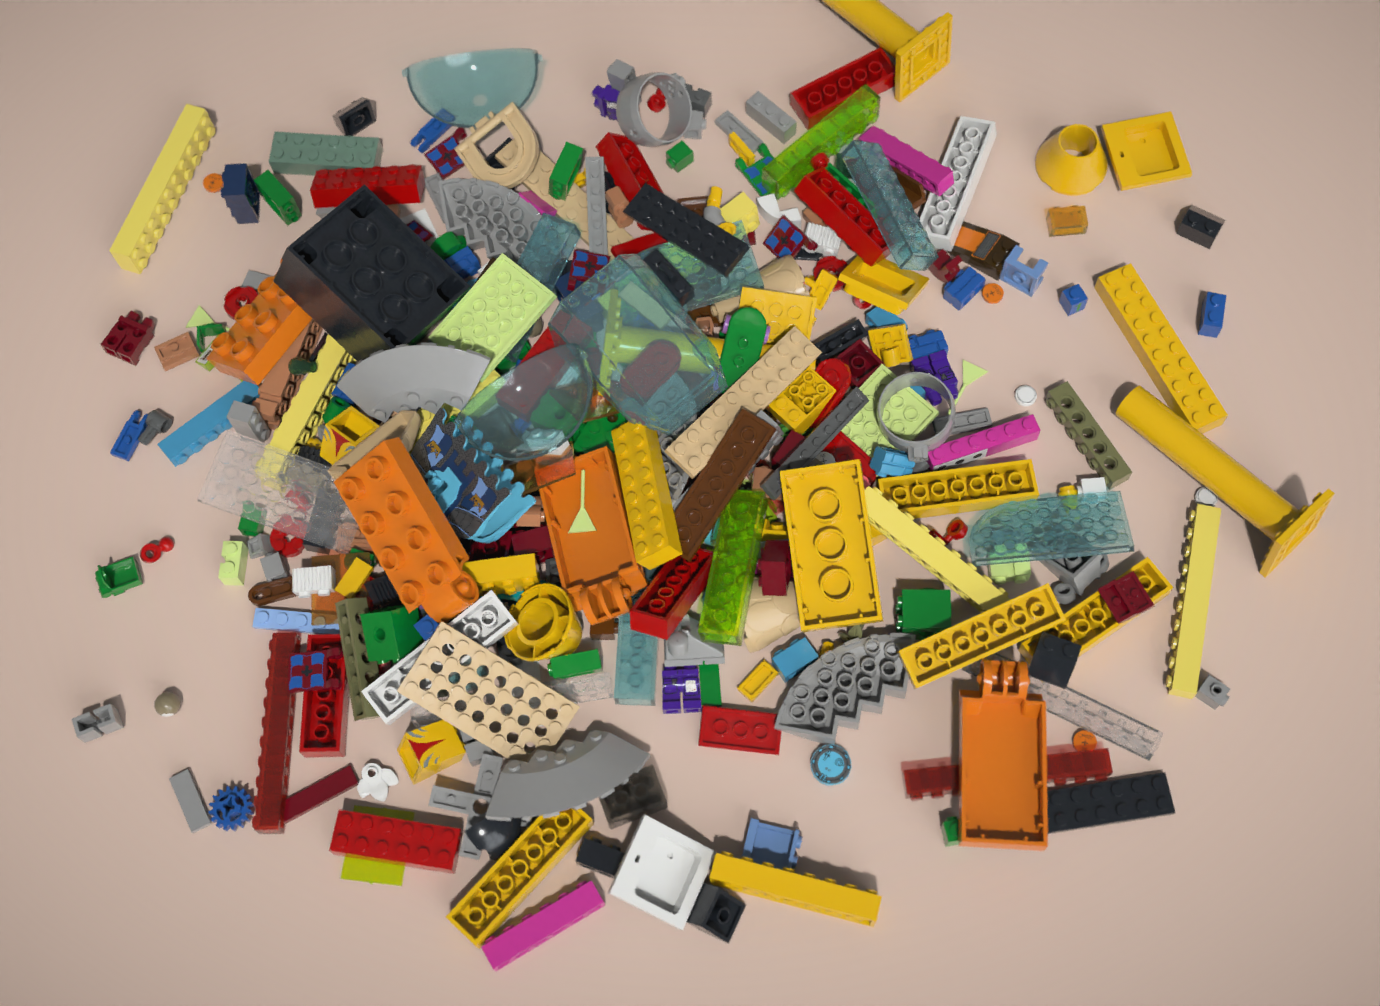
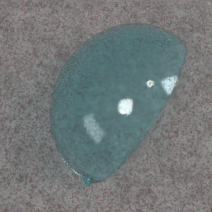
[402,48,543,128]
[454,343,593,461]

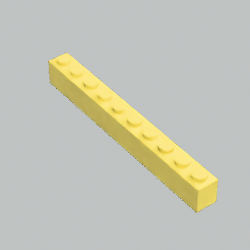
[1166,504,1221,699]

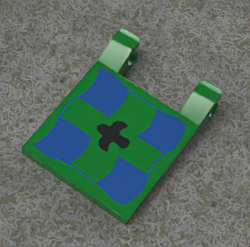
[735,143,791,197]

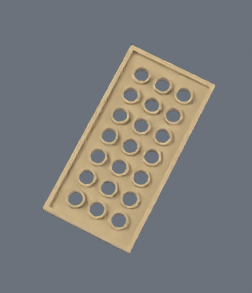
[397,620,580,762]

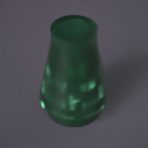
[288,357,317,376]

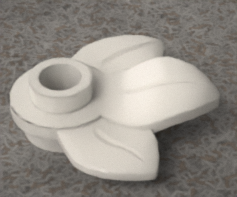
[357,763,399,802]

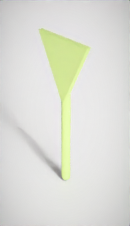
[186,305,231,331]
[946,360,988,415]
[568,470,597,533]

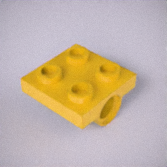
[868,323,913,367]

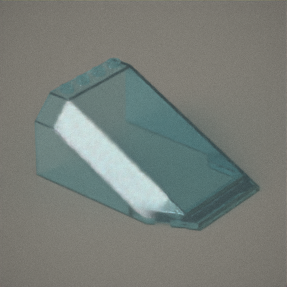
[548,254,728,435]

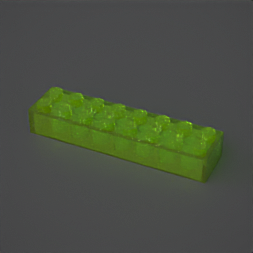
[762,84,881,201]
[698,490,768,646]

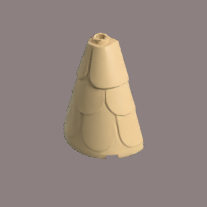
[710,255,810,323]
[328,410,421,480]
[733,576,801,653]

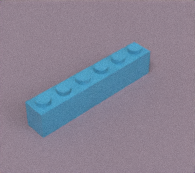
[157,381,260,467]

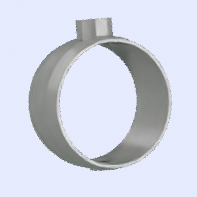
[616,72,692,147]
[877,372,956,463]

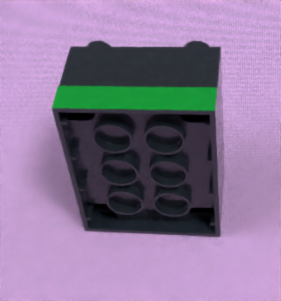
[273,184,471,362]

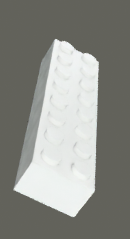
[914,116,997,252]
[361,590,518,725]

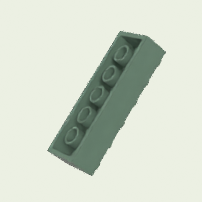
[269,132,383,176]

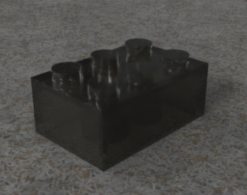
[599,765,668,830]

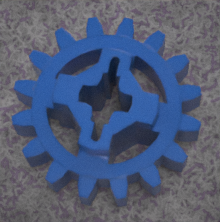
[208,786,255,831]

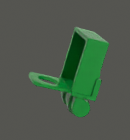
[95,557,143,598]

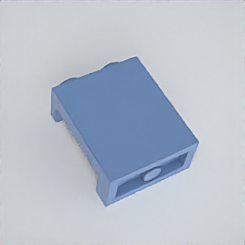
[742,818,803,870]

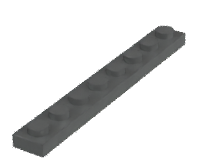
[760,387,870,500]

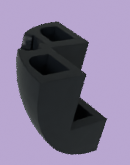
[464,818,521,861]

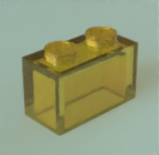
[1046,205,1089,237]

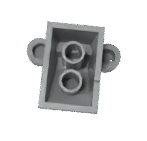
[1030,525,1110,604]
[664,613,725,667]

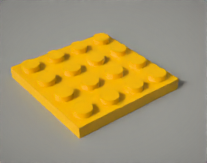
[738,286,817,345]

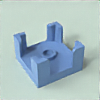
[1000,245,1048,297]

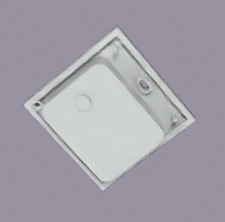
[608,815,716,930]

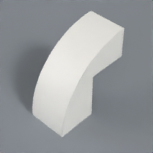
[757,194,801,229]

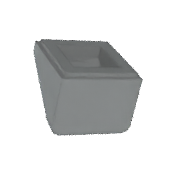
[247,533,274,559]

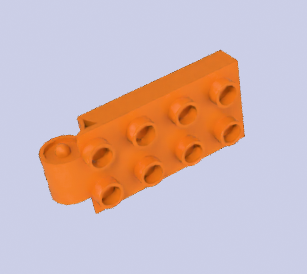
[206,258,312,385]
[334,437,479,623]
[535,446,648,625]
[959,659,1048,851]

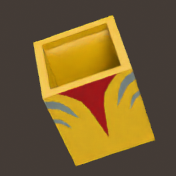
[319,406,380,465]
[397,720,466,785]

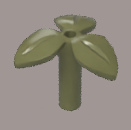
[838,624,864,642]

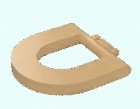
[454,101,539,189]

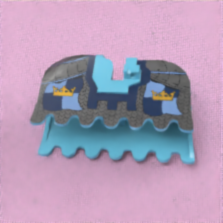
[410,408,536,543]

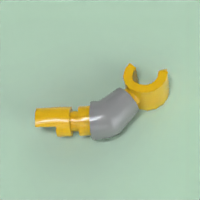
[703,186,736,235]

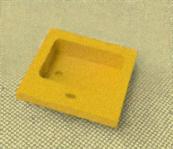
[1101,111,1193,191]
[838,255,930,315]

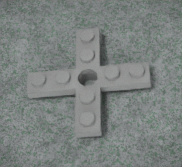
[428,753,532,860]

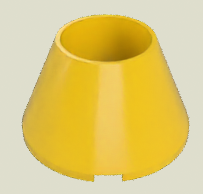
[1035,124,1108,196]
[504,583,582,661]

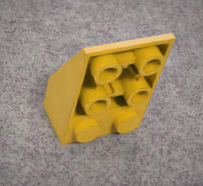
[768,366,836,435]

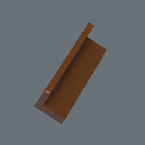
[879,164,927,211]

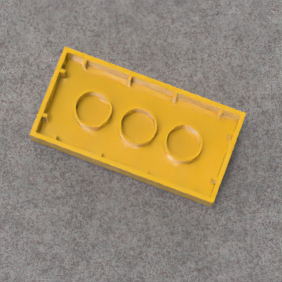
[780,459,884,632]

